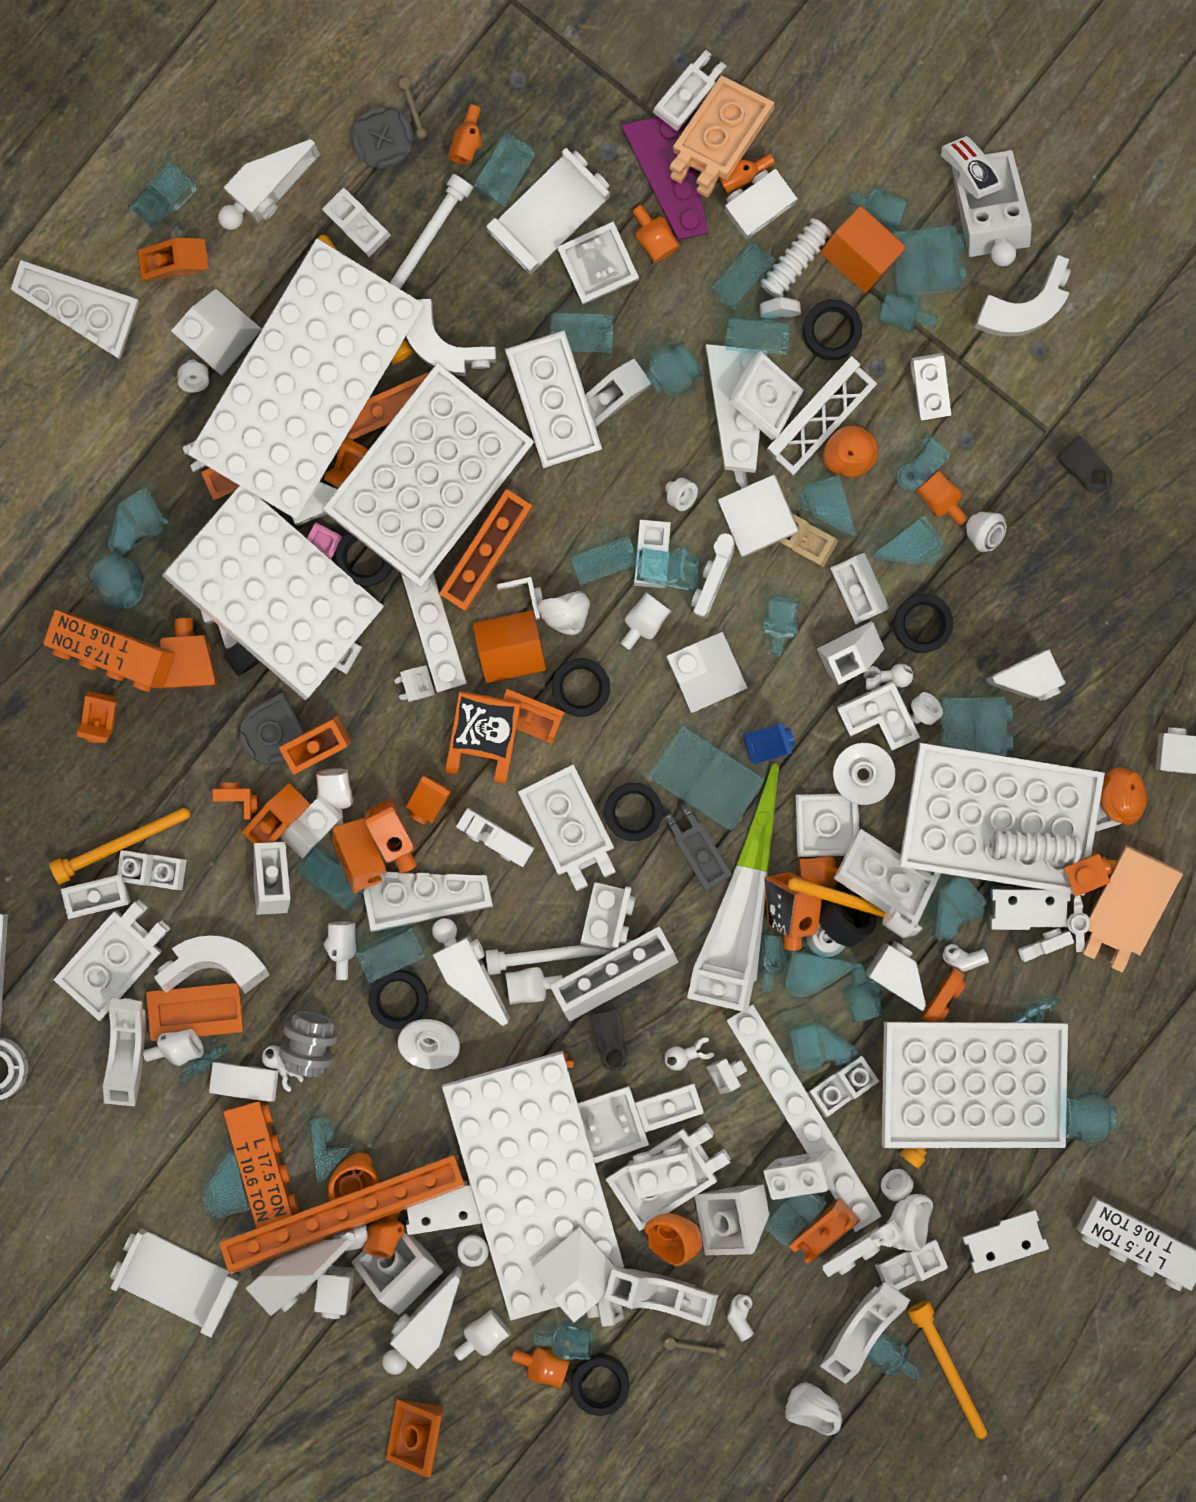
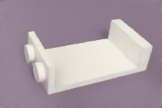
[486,148,610,275]
[110,1228,242,1337]

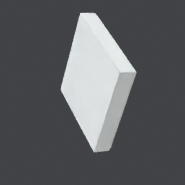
[728,351,804,440]
[718,475,799,557]
[795,794,859,857]

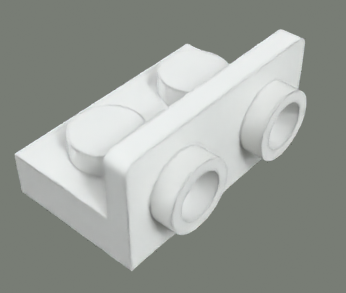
[580,882,636,951]
[627,1145,698,1199]
[764,1150,835,1200]

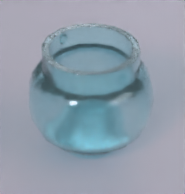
[646,341,703,397]
[88,553,145,609]
[1066,1092,1117,1145]

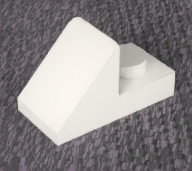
[281,796,343,859]

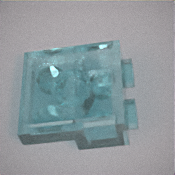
[893,225,966,295]
[941,697,1013,757]

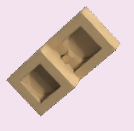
[778,514,838,567]

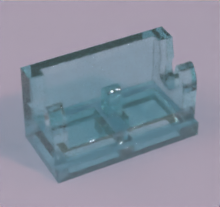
[474,131,536,207]
[710,243,775,311]
[550,313,613,353]
[725,316,790,355]
[356,924,426,983]

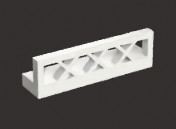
[766,356,877,475]

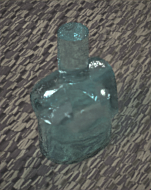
[848,188,908,230]
[878,290,938,332]
[763,596,800,656]
[758,935,787,992]
[845,963,884,1022]
[534,1325,593,1361]
[866,1332,921,1380]

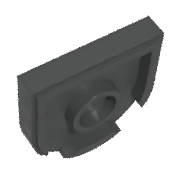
[239,692,305,764]

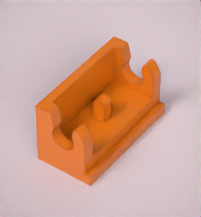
[503,689,565,744]
[332,818,386,894]
[789,1197,860,1263]

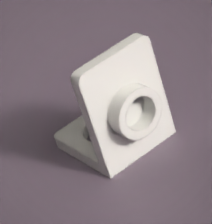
[497,577,543,620]

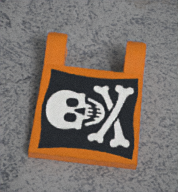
[445,691,521,783]

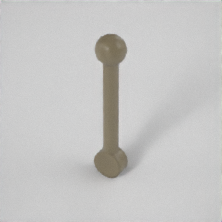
[399,77,427,139]
[664,1337,728,1358]

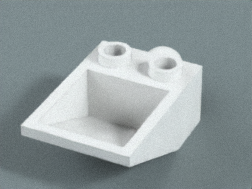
[218,139,320,230]
[951,150,1032,266]
[432,918,510,1026]
[246,1239,352,1316]
[382,1266,462,1375]

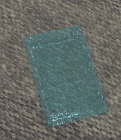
[649,726,765,832]

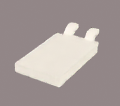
[518,765,616,891]
[54,899,171,1021]
[606,1122,731,1231]

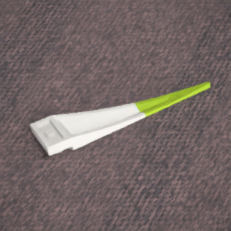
[687,763,779,1012]

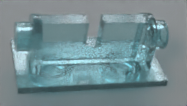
[570,536,639,586]

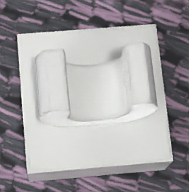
[394,665,435,702]
[706,1059,747,1094]
[587,1294,624,1327]

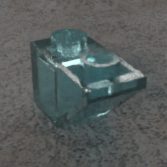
[128,161,198,228]
[108,487,169,554]
[932,876,988,942]
[788,1022,859,1071]

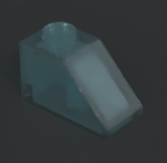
[798,475,857,539]
[872,516,946,566]
[783,951,853,998]
[202,1147,251,1219]

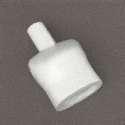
[620,592,671,650]
[316,768,353,827]
[323,921,357,980]
[505,967,563,1005]
[143,1029,204,1066]
[332,1224,368,1251]
[453,1309,511,1361]

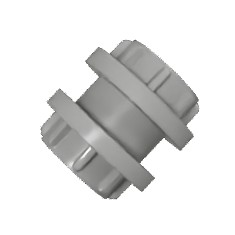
[279,1011,338,1077]

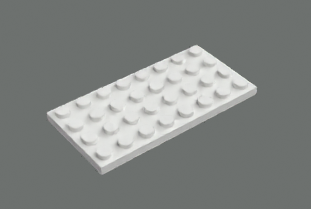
[188,239,425,519]
[442,1051,625,1321]

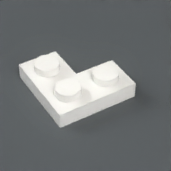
[837,680,920,750]

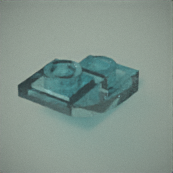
[298,846,365,910]

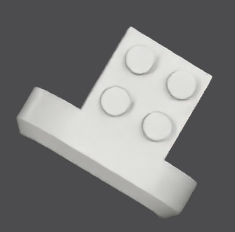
[834,829,941,938]

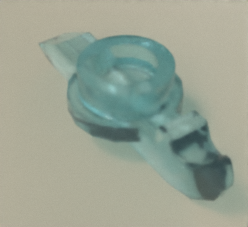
[1004,996,1060,1023]
[177,1044,228,1084]

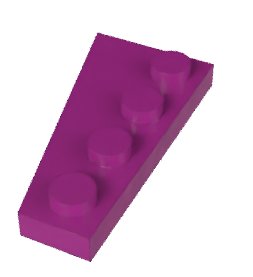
[621,117,708,241]

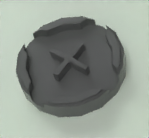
[351,106,414,170]

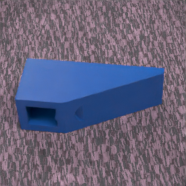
[742,723,795,765]

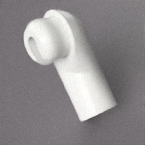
[943,944,989,972]
[727,1294,754,1342]

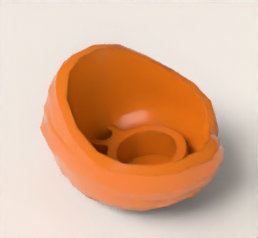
[823,425,878,477]
[1100,766,1147,826]
[327,1152,380,1201]
[644,1213,702,1266]

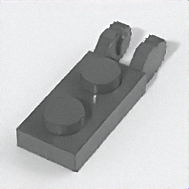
[663,802,732,891]

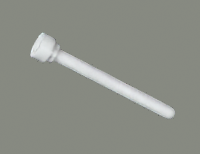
[390,174,474,289]
[485,939,632,975]

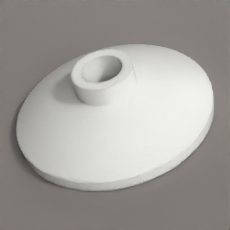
[833,743,895,805]
[398,1019,460,1069]

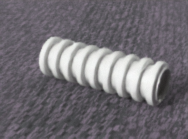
[760,218,833,298]
[992,830,1082,863]

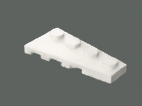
[11,260,140,359]
[705,344,767,473]
[363,872,493,932]

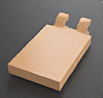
[670,75,775,198]
[1083,845,1183,973]

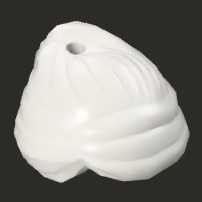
[537,591,590,635]
[887,1194,933,1252]
[785,1382,842,1436]

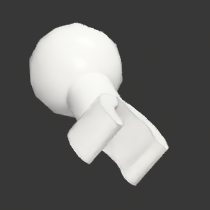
[864,663,914,690]
[664,1037,714,1071]
[262,1045,304,1092]

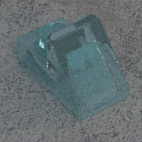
[636,547,700,591]
[311,1115,353,1182]

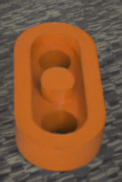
[920,967,966,1022]

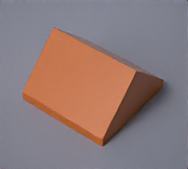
[820,205,907,294]
[473,610,547,684]
[385,1399,444,1477]

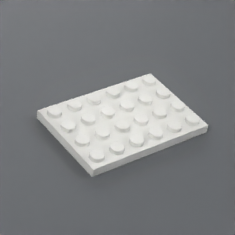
[322,363,534,588]
[162,486,384,700]
[899,743,1105,896]
[882,1021,1068,1148]

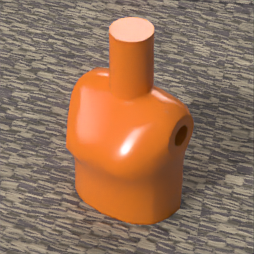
[447,104,482,165]
[718,153,776,196]
[632,205,681,264]
[915,469,968,526]
[798,856,839,889]
[363,1211,404,1258]
[511,1346,571,1389]

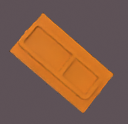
[146,983,244,1041]

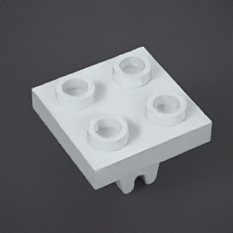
[557,221,639,305]
[578,1085,649,1163]

